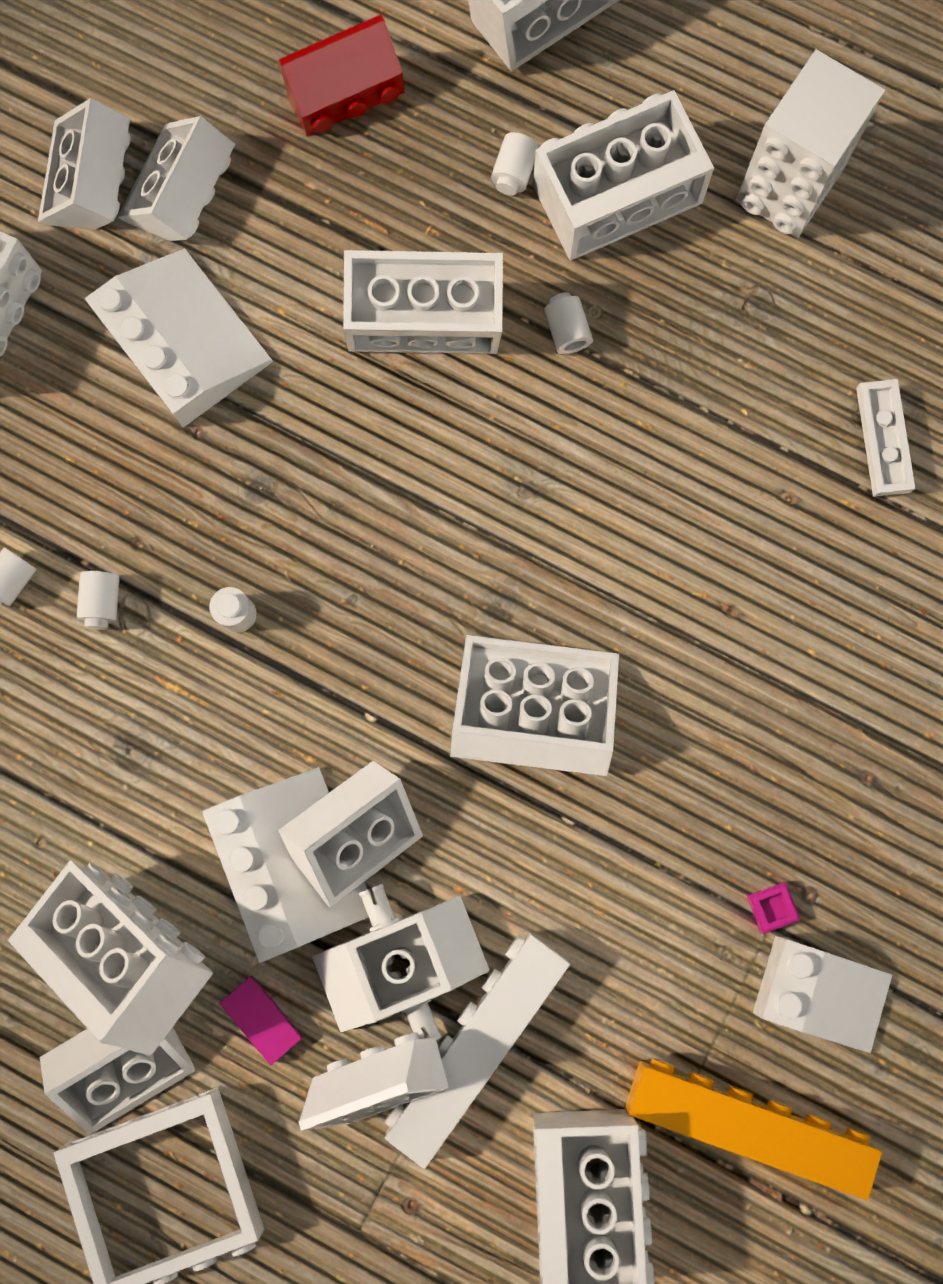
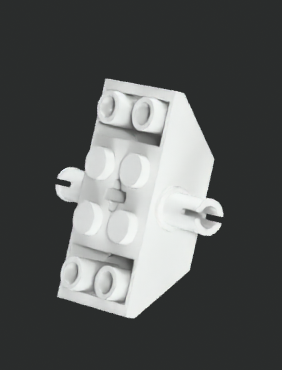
[312,884,490,1040]

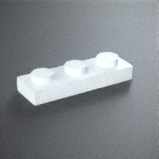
[856,379,915,497]

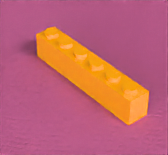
[625,1058,882,1201]

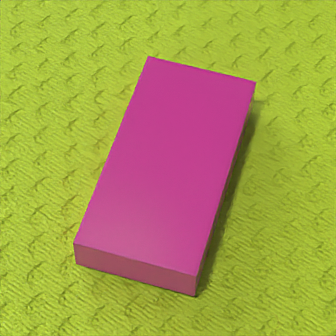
[219,976,303,1066]

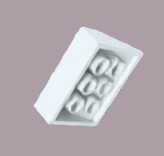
[84,248,273,428]
[450,635,619,776]
[202,767,369,963]

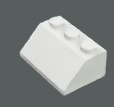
[38,98,130,230]
[118,116,235,241]
[278,761,423,908]
[39,1027,195,1135]
[299,1033,449,1130]

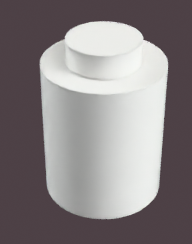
[491,133,539,195]
[544,292,593,354]
[0,547,37,607]
[76,571,120,630]
[209,587,256,633]

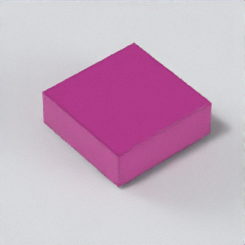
[746,882,800,934]

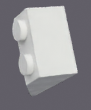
[753,936,892,1053]

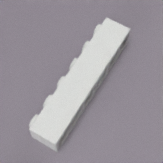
[384,932,570,1169]

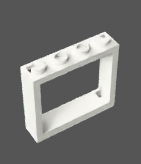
[53,1087,264,1284]

